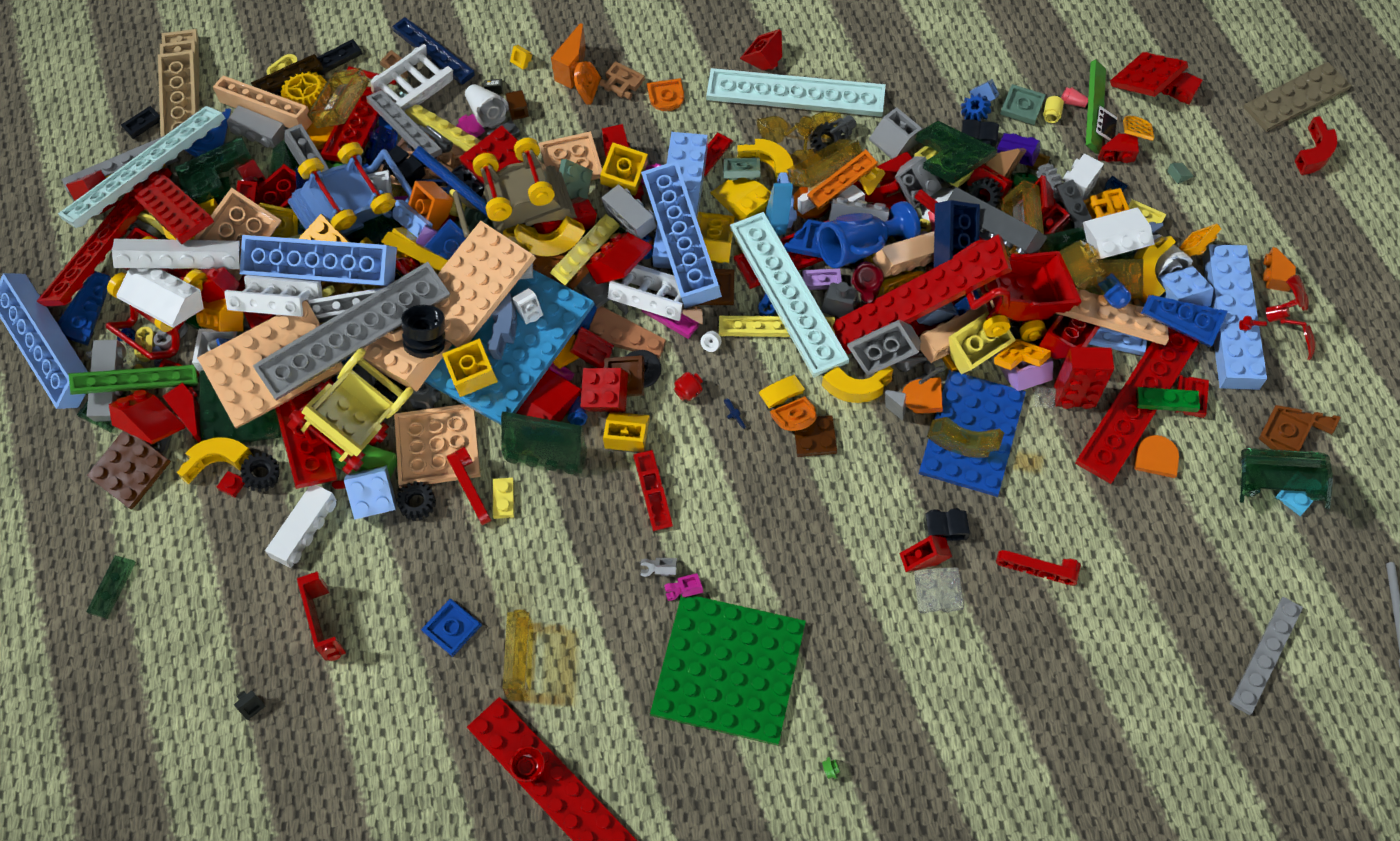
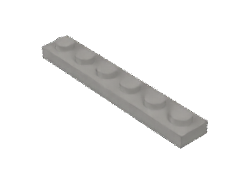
[366,90,442,158]
[1229,597,1303,715]

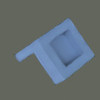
[969,79,1000,101]

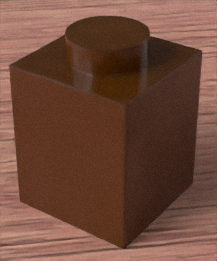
[505,90,529,121]

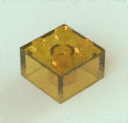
[1059,240,1107,290]

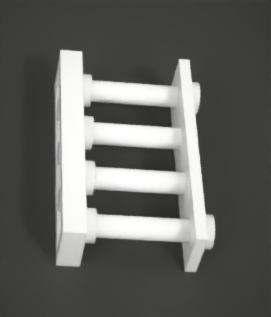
[371,44,453,112]
[608,264,683,321]
[224,275,323,317]

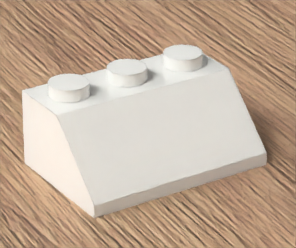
[1083,207,1155,259]

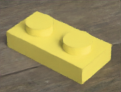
[1128,199,1166,223]
[493,477,514,519]

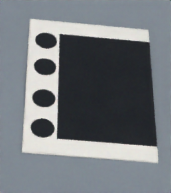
[1096,106,1118,141]

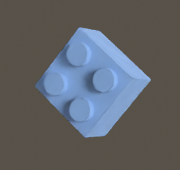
[1158,266,1214,307]
[344,465,397,520]

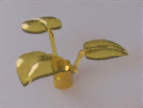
[757,112,841,176]

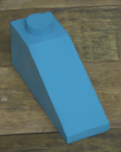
[765,183,793,236]

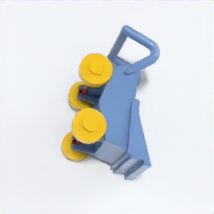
[288,142,412,237]

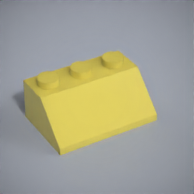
[949,311,1016,374]

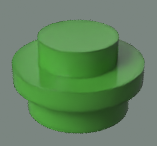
[822,756,840,779]

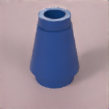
[568,396,587,426]

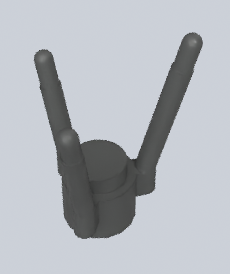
[828,115,856,141]
[407,125,453,153]
[898,356,945,384]

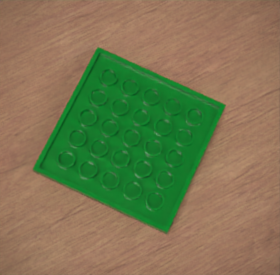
[650,594,806,746]

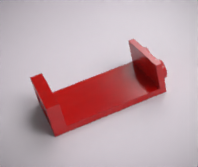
[296,571,346,661]

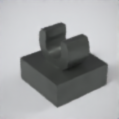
[234,690,265,721]

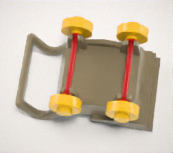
[453,138,577,238]

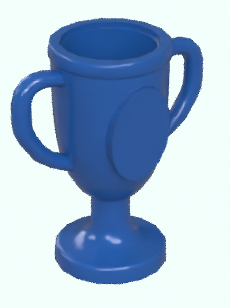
[815,201,921,269]

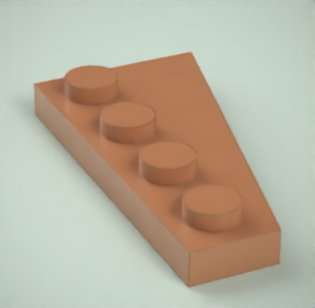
[589,306,666,359]

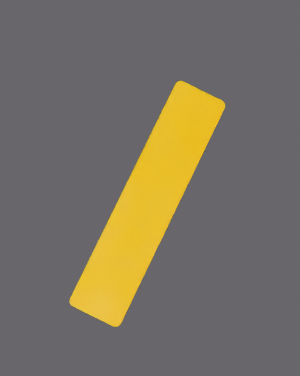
[381,232,448,271]

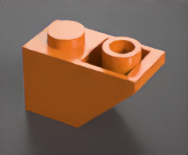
[1263,247,1296,292]

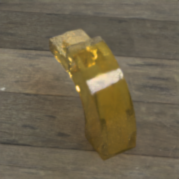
[927,417,1004,458]

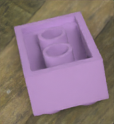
[993,339,1053,391]

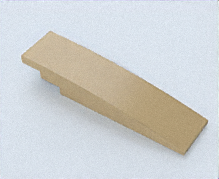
[158,29,199,137]

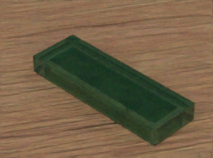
[86,555,136,619]

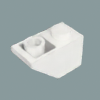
[512,288,543,325]

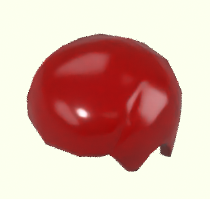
[510,746,545,783]

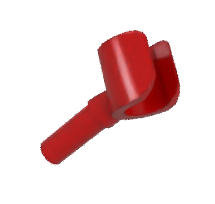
[1239,316,1267,331]

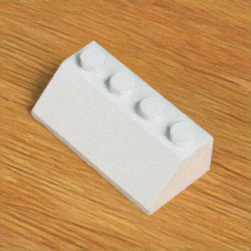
[117,268,204,328]

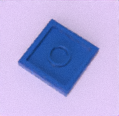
[421,598,482,657]

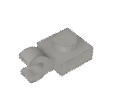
[641,558,677,577]

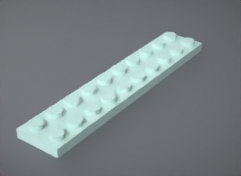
[706,68,886,117]
[58,106,226,228]
[730,212,849,378]

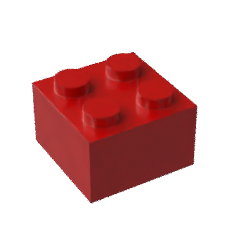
[581,368,628,412]

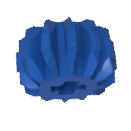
[961,93,991,122]

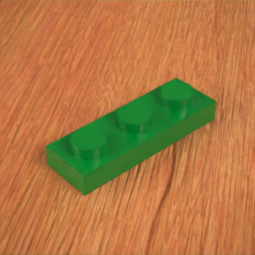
[1136,387,1200,412]

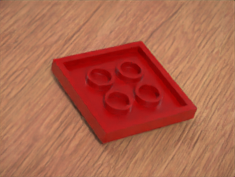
[1110,52,1188,97]
[459,125,523,185]

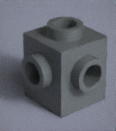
[409,382,441,410]

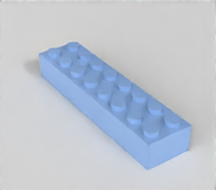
[652,132,708,269]
[641,161,722,308]
[239,235,397,286]
[1202,244,1267,390]
[0,273,88,409]

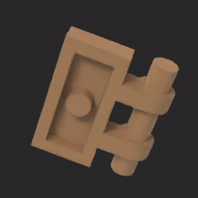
[599,61,645,100]

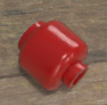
[673,372,703,401]

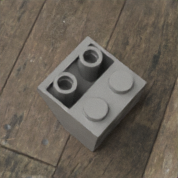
[869,107,923,159]
[895,156,942,208]

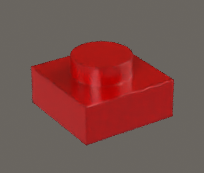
[216,471,245,498]

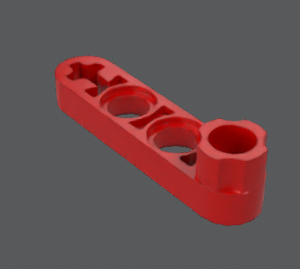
[447,447,492,526]
[996,550,1081,586]

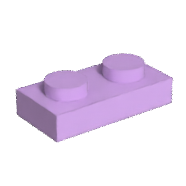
[802,269,842,290]

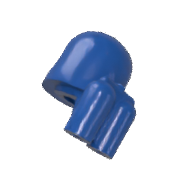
[1098,273,1131,309]

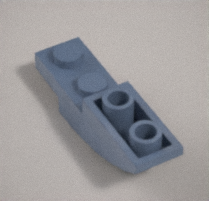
[488,292,517,360]

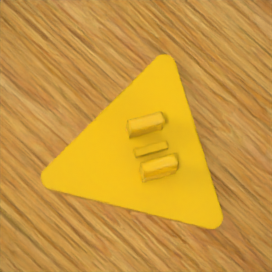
[859,167,885,195]

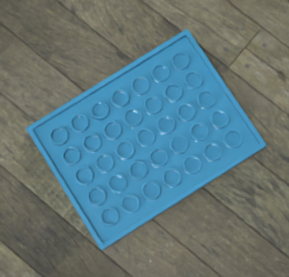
[424,270,595,428]

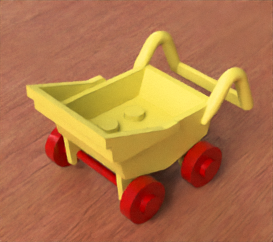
[287,348,413,475]

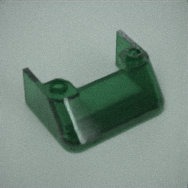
[1239,448,1333,509]

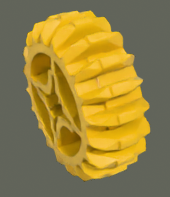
[280,71,330,112]

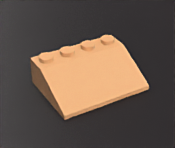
[193,187,282,281]
[363,337,452,392]

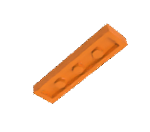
[807,149,878,210]

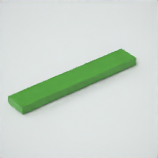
[1086,59,1106,154]
[68,365,198,395]

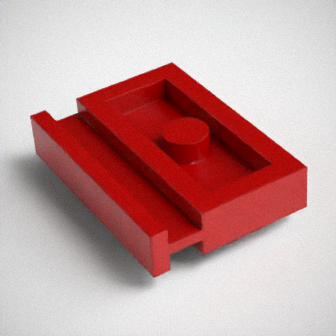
[569,327,614,368]
[1175,375,1209,418]

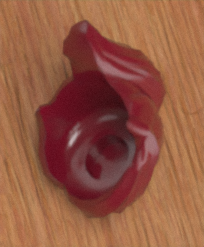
[851,261,884,303]

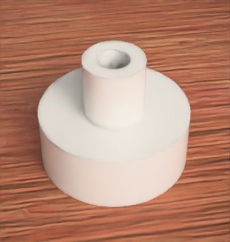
[701,331,721,352]

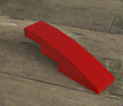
[633,450,673,531]

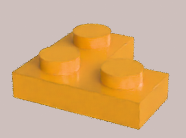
[994,339,1051,370]

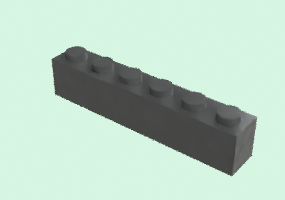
[947,187,1047,254]

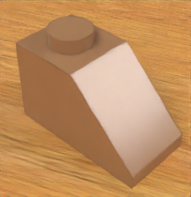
[985,148,1027,179]

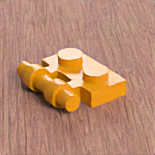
[1089,188,1129,218]

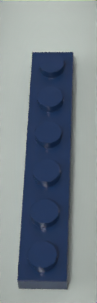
[392,17,475,85]

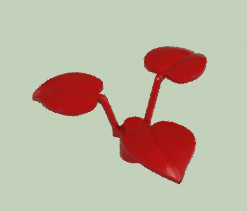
[1266,275,1316,360]

